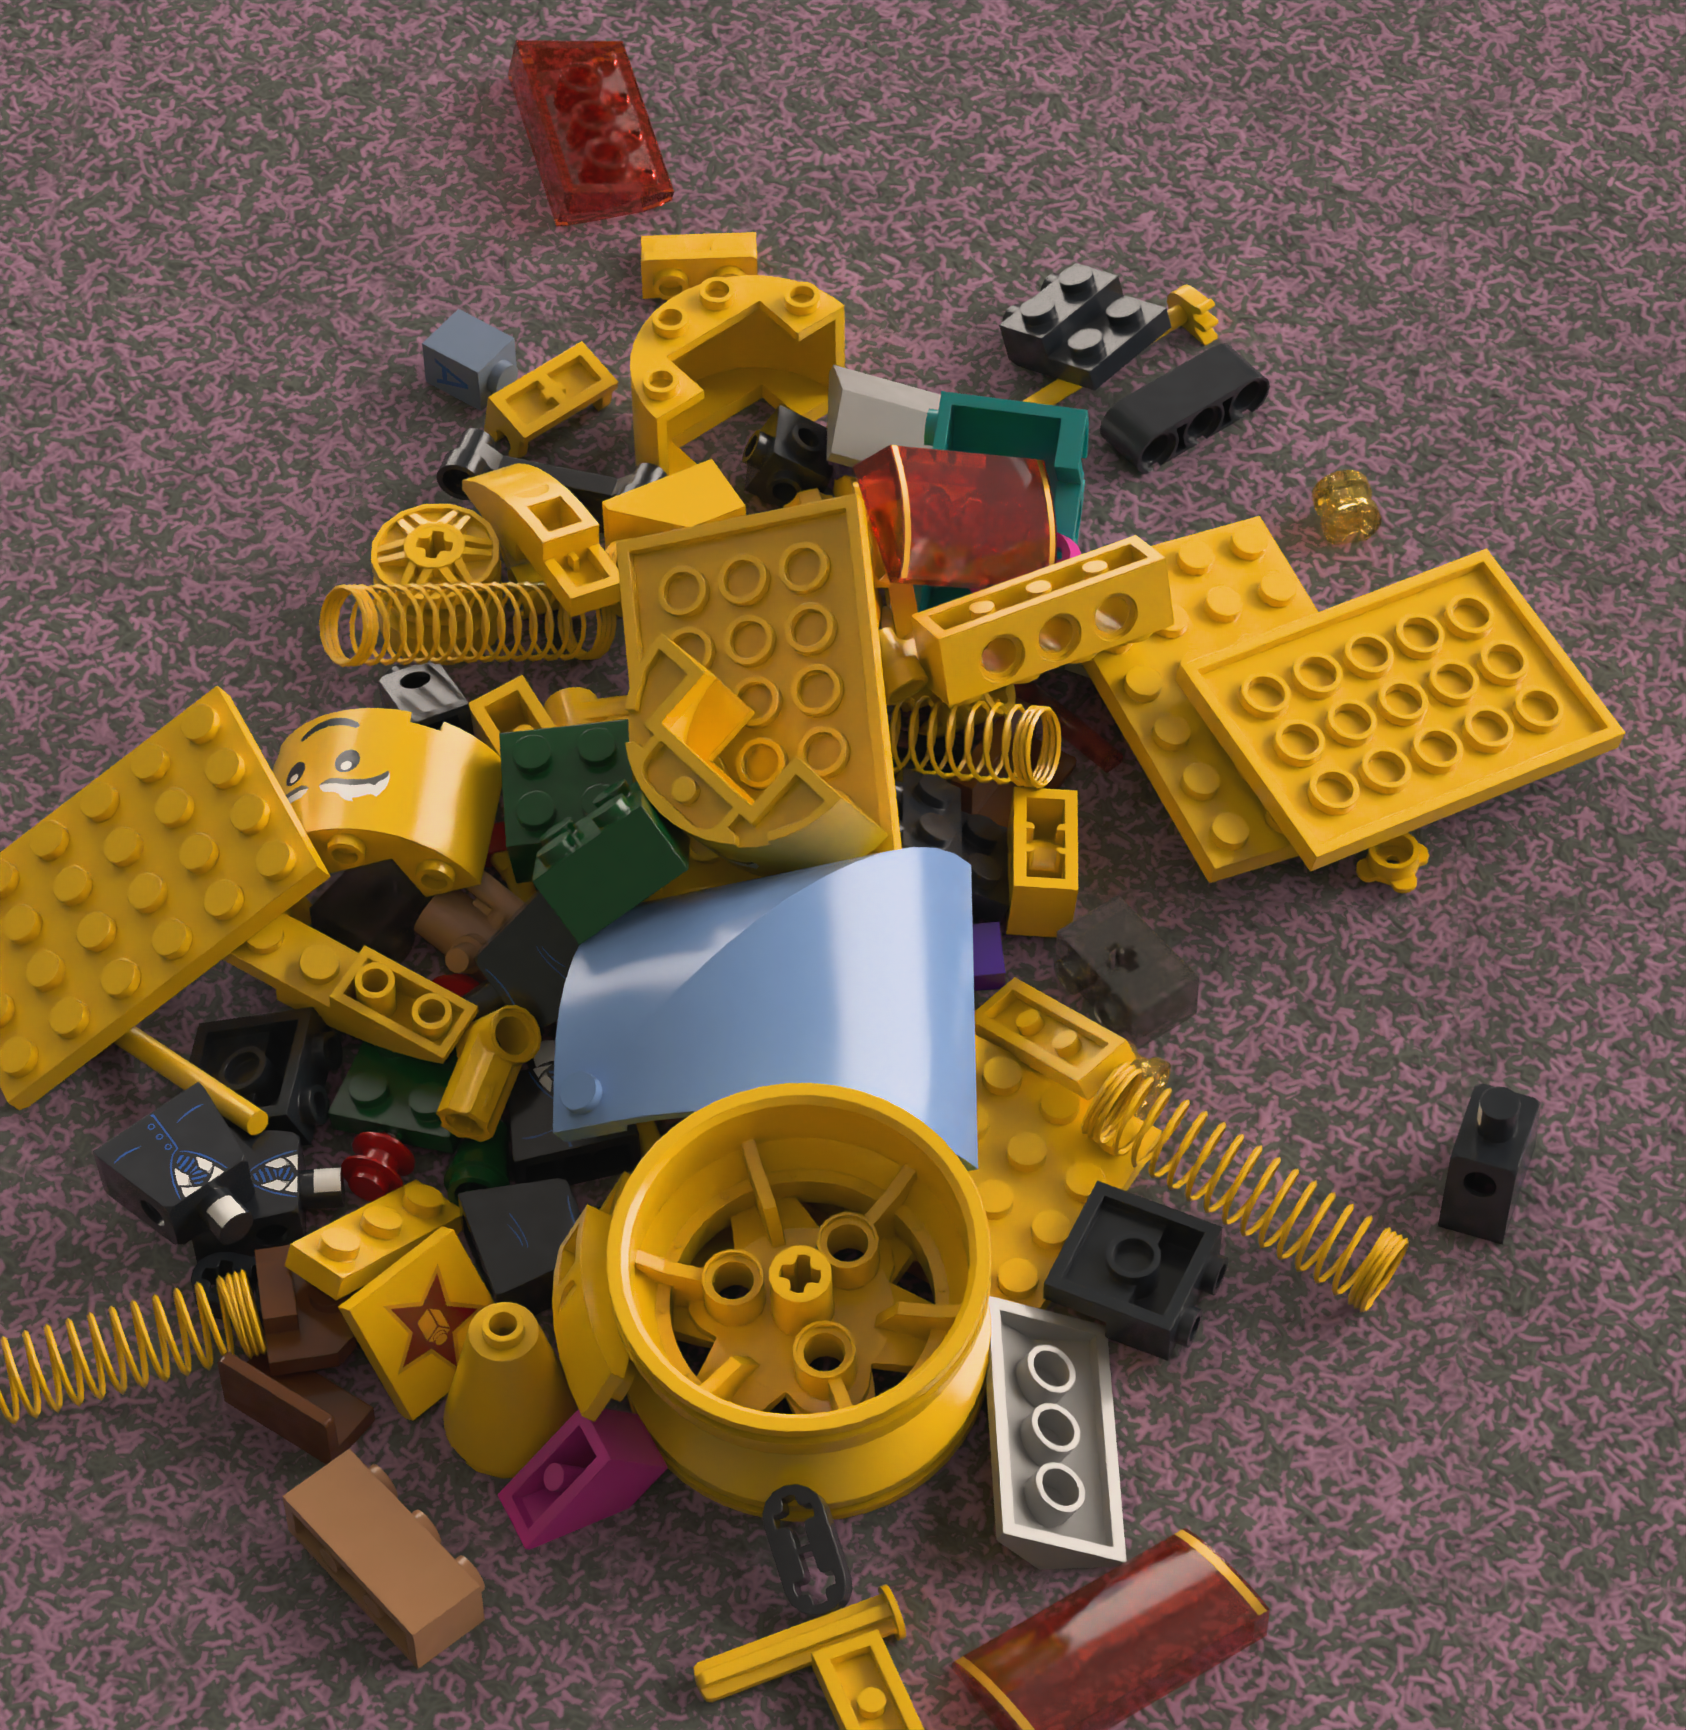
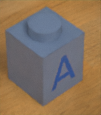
[422,309,518,411]

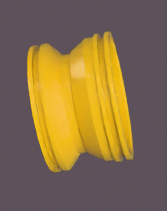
[607,1083,991,1522]

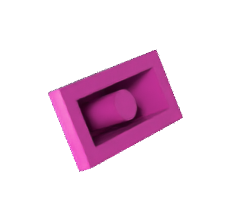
[498,1409,668,1550]

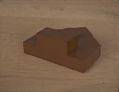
[255,1245,367,1376]

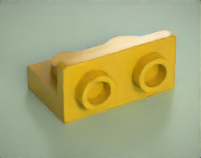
[641,232,758,300]

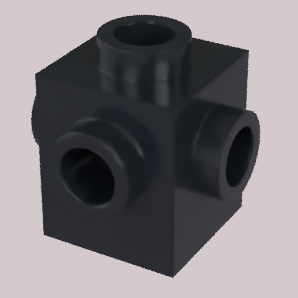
[742,405,833,508]

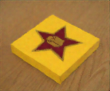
[338,1226,495,1421]

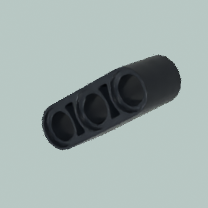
[1100,343,1270,474]

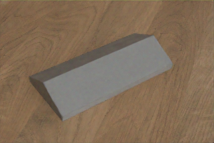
[827,365,941,486]
[986,1296,1127,1570]

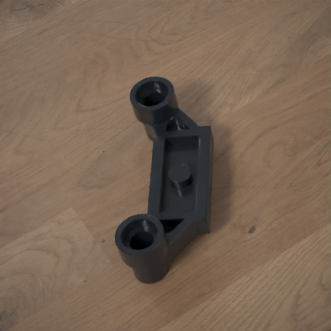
[436,428,667,533]

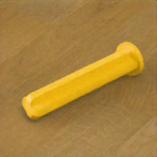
[693,1584,906,1703]

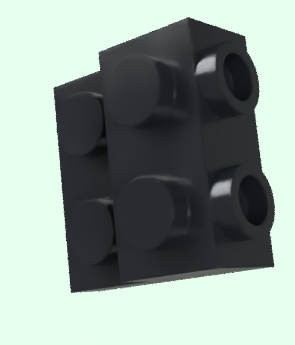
[999,263,1171,390]
[894,767,1009,923]
[181,1007,343,1146]
[1043,1181,1228,1361]

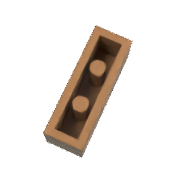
[282,1448,485,1669]

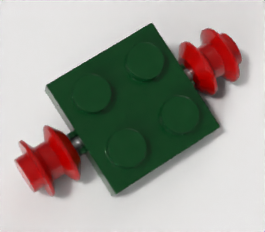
[328,974,501,1202]

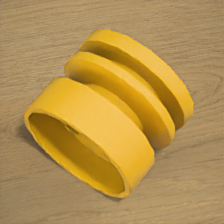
[371,504,505,665]

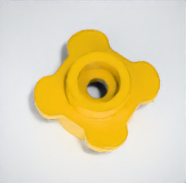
[1356,833,1429,893]

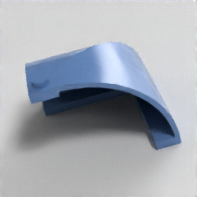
[553,847,978,1171]

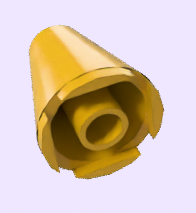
[443,1302,579,1479]

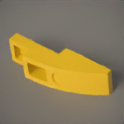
[462,463,621,617]
[222,913,478,1064]
[552,1171,637,1422]

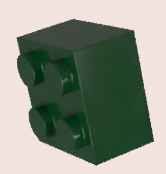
[499,719,637,884]
[532,779,690,945]

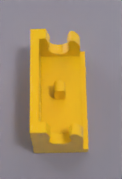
[484,341,618,459]

